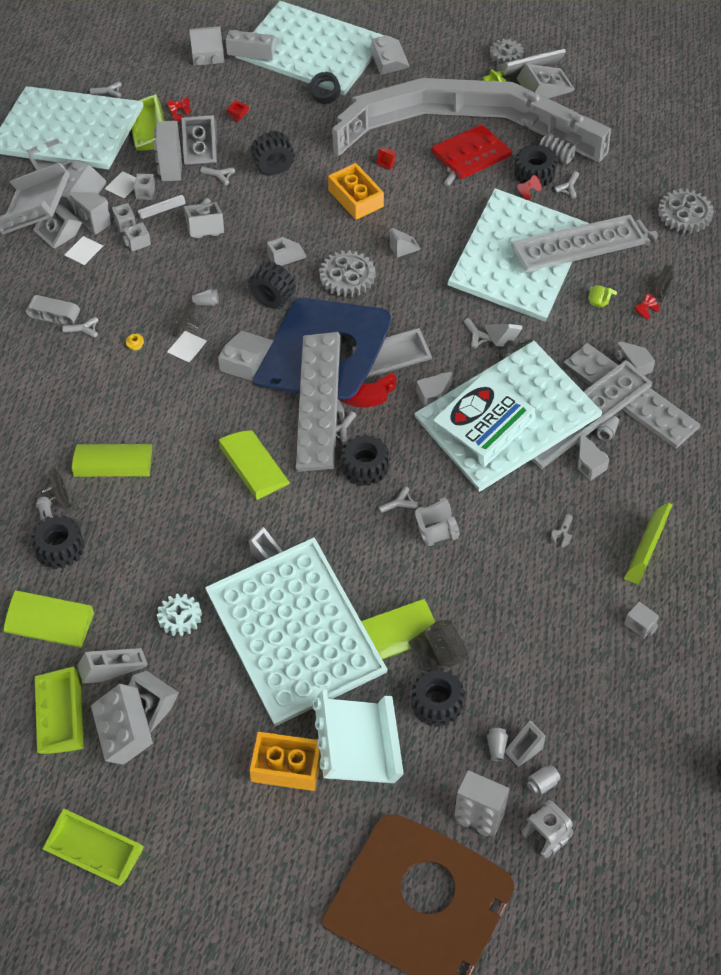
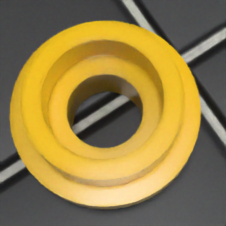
[126,334,144,350]

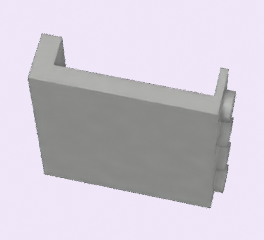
[0,162,70,234]

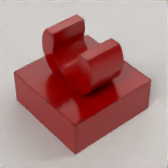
[227,100,249,122]
[376,147,396,170]

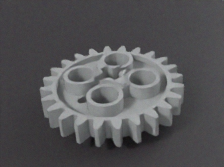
[658,189,714,233]
[319,250,375,297]

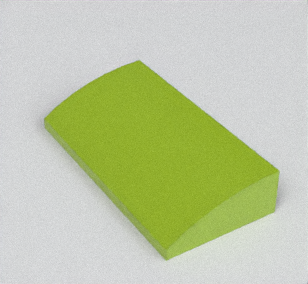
[132,94,165,150]
[219,430,290,500]
[72,444,152,477]
[624,503,673,585]
[3,590,94,648]
[361,599,440,660]
[35,667,84,754]
[43,808,144,886]

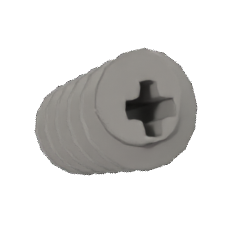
[540,134,576,164]

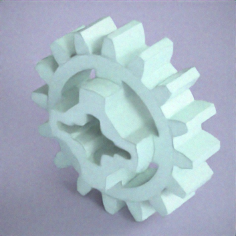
[157,594,202,636]

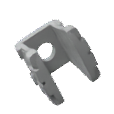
[415,497,460,546]
[521,800,573,858]

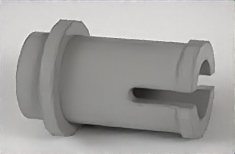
[36,497,53,521]

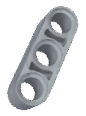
[26,295,80,325]

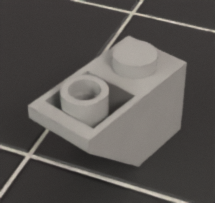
[267,237,306,266]
[615,341,655,375]
[416,371,452,407]
[578,435,609,481]

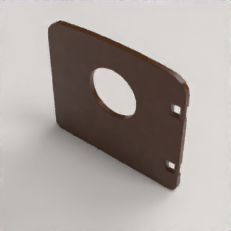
[323,814,514,975]

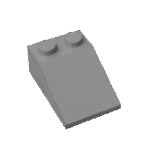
[517,63,575,98]
[181,115,217,165]
[218,331,273,381]

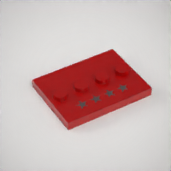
[431,124,512,179]

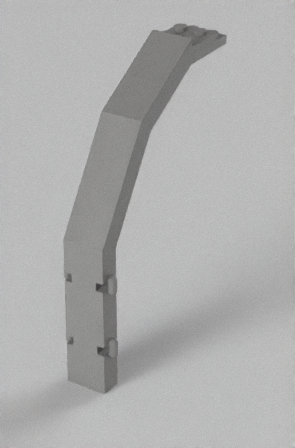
[332,78,611,162]

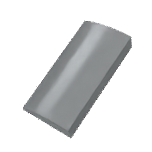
[496,49,566,76]
[352,328,432,378]

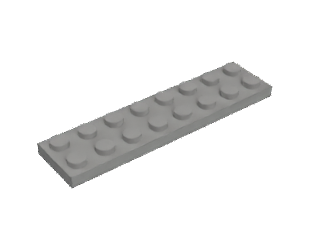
[511,214,646,272]
[296,332,340,472]
[563,343,700,449]
[531,360,652,470]

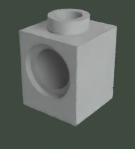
[134,174,155,200]
[112,203,136,233]
[123,222,151,251]
[625,602,659,638]

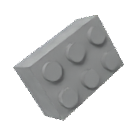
[154,121,182,181]
[91,684,153,765]
[454,770,510,837]

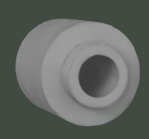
[527,765,560,796]

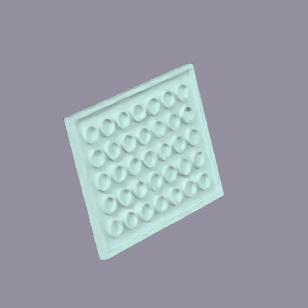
[236,1,385,95]
[0,86,143,169]
[448,188,589,322]
[415,341,602,492]
[205,538,387,726]

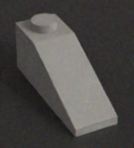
[77,648,148,684]

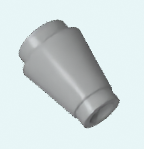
[192,289,219,306]
[597,416,619,441]
[487,728,508,761]

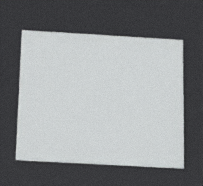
[105,171,136,198]
[65,236,103,265]
[167,331,207,362]

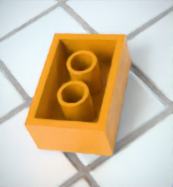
[328,163,384,220]
[250,732,321,791]

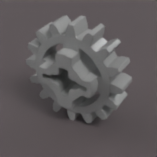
[490,39,524,64]

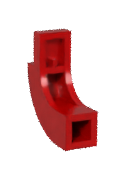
[340,372,396,408]

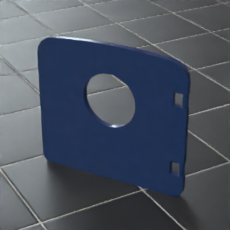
[253,298,391,400]

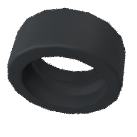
[310,72,341,104]

